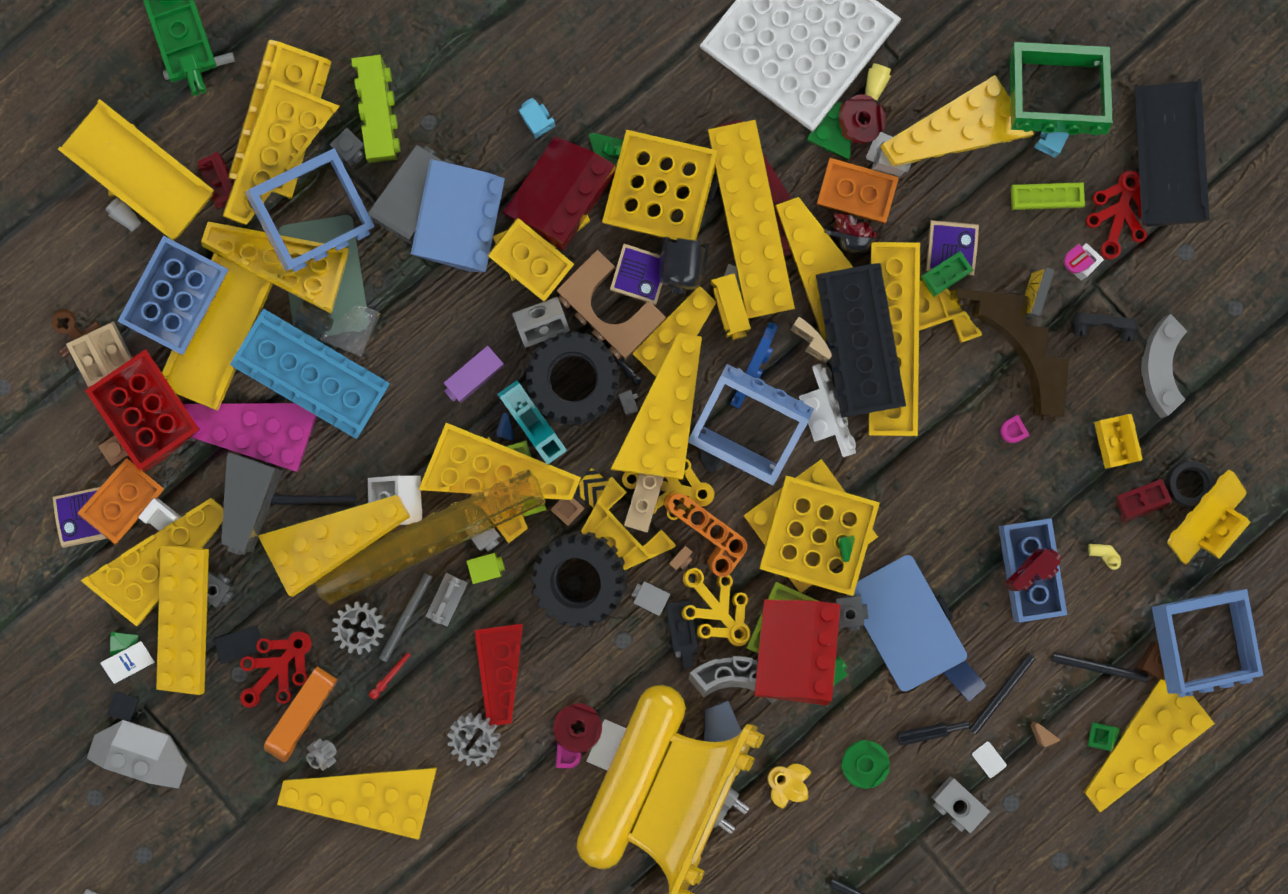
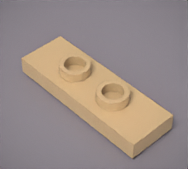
[624,474,664,533]

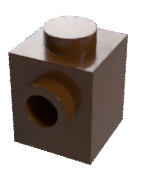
[1137,642,1165,680]

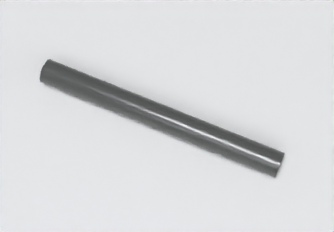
[379,572,433,662]

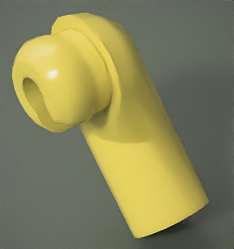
[1088,544,1121,570]

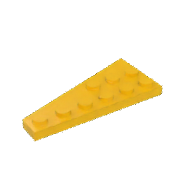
[223,79,340,225]
[775,197,853,341]
[201,222,349,314]
[80,498,224,626]
[1084,680,1215,812]
[277,767,437,840]

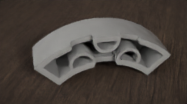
[1141,314,1187,418]
[688,656,778,704]

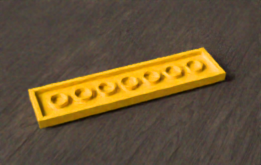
[708,120,795,319]
[869,242,920,436]

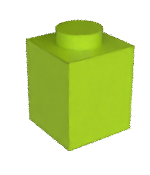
[467,553,505,584]

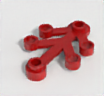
[1085,170,1147,260]
[240,631,312,708]

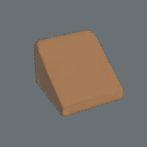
[1030,721,1060,747]

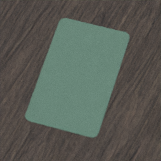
[279,215,369,339]

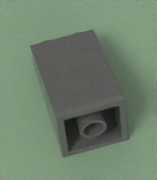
[368,145,456,245]
[221,452,283,555]

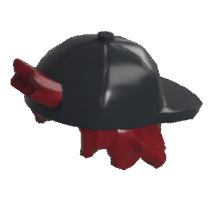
[823,213,881,256]

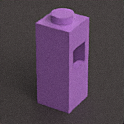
[444,346,505,403]

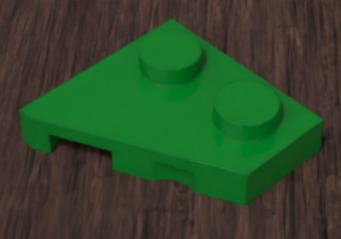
[807,101,850,161]

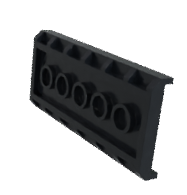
[1135,79,1210,227]
[816,263,906,418]

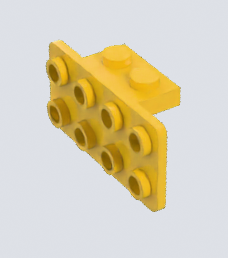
[1167,470,1250,564]

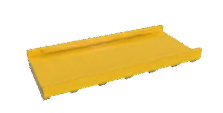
[228,40,331,199]
[58,99,215,241]
[162,253,273,411]

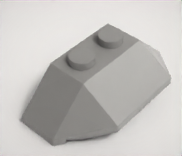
[87,720,187,789]

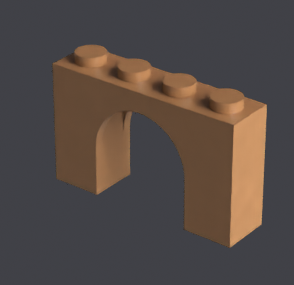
[557,250,666,360]

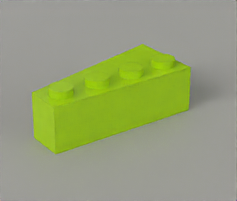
[351,55,401,163]

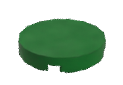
[841,740,890,789]

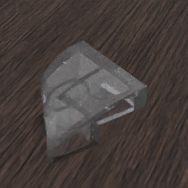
[319,304,380,357]

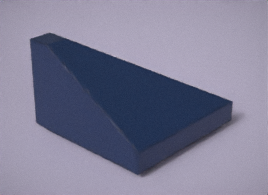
[496,413,515,441]

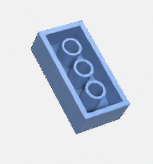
[998,518,1067,622]

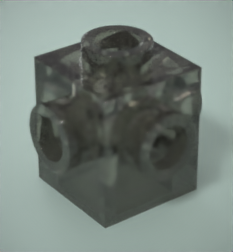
[294,300,334,339]

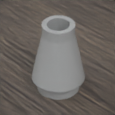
[106,197,142,232]

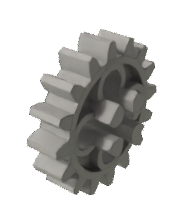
[332,602,386,654]
[447,713,501,766]

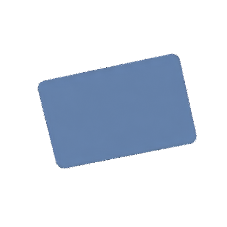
[848,555,967,691]

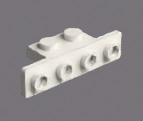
[799,363,856,457]

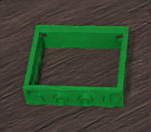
[1010,42,1113,136]

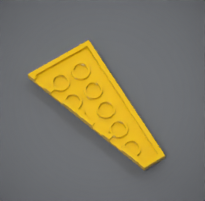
[880,75,1034,167]
[611,333,702,480]
[418,423,581,500]
[258,495,411,597]

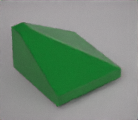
[837,535,855,562]
[110,632,139,656]
[1088,722,1120,751]

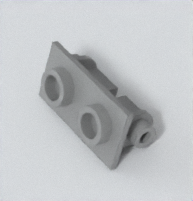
[425,573,468,627]

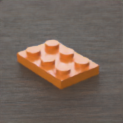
[816,158,899,224]
[77,458,164,545]

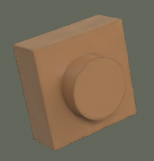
[98,435,129,467]
[551,498,585,526]
[669,546,692,570]

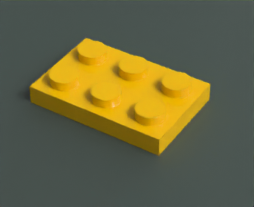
[487,218,574,301]

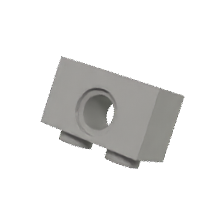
[512,297,570,348]
[931,776,990,833]

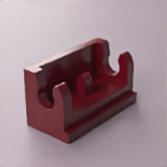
[197,151,234,210]
[1115,479,1172,523]

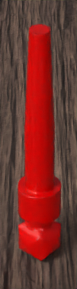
[369,652,411,699]

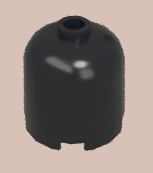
[658,237,710,295]

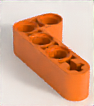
[664,492,747,577]
[264,666,338,763]

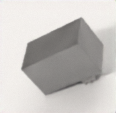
[619,390,638,415]

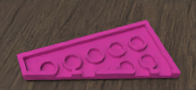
[184,403,317,472]

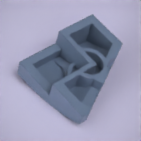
[704,700,741,742]

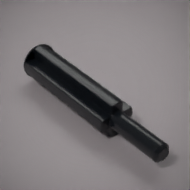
[897,721,971,746]

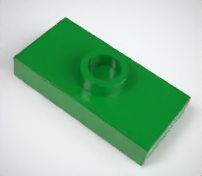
[920,251,974,297]

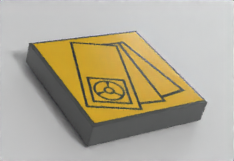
[1025,267,1054,320]

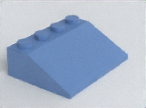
[411,159,505,272]
[118,236,228,355]

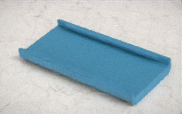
[230,308,390,439]

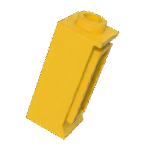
[711,273,751,340]

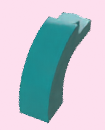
[498,380,567,465]

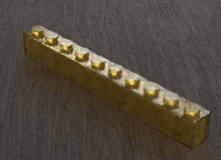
[315,469,546,605]

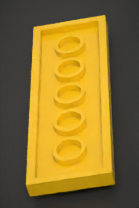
[156,545,209,695]

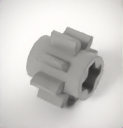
[306,739,337,771]

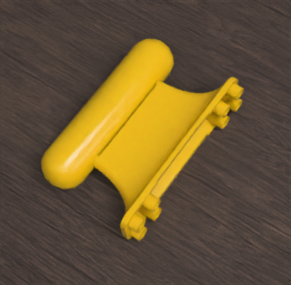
[577,685,765,894]

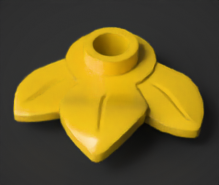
[767,763,811,809]

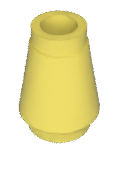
[865,63,891,101]

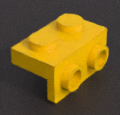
[1094,414,1142,469]

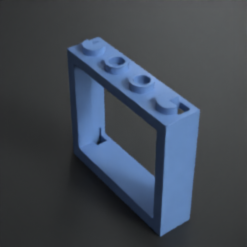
[244,148,375,272]
[688,364,814,485]
[1152,589,1263,697]

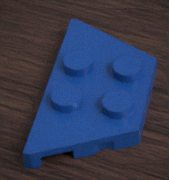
[730,322,778,409]

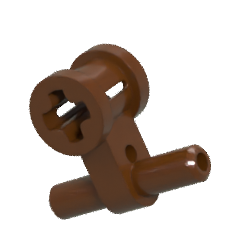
[52,309,101,358]

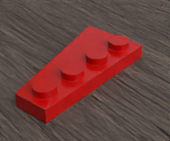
[475,623,523,726]

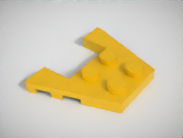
[919,280,982,343]
[581,477,676,570]

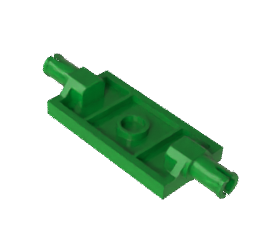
[143,0,217,96]

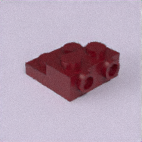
[1004,549,1062,591]

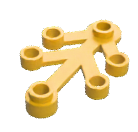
[622,459,714,520]
[681,568,751,646]

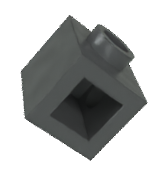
[330,128,365,167]
[207,571,234,608]
[836,594,869,631]

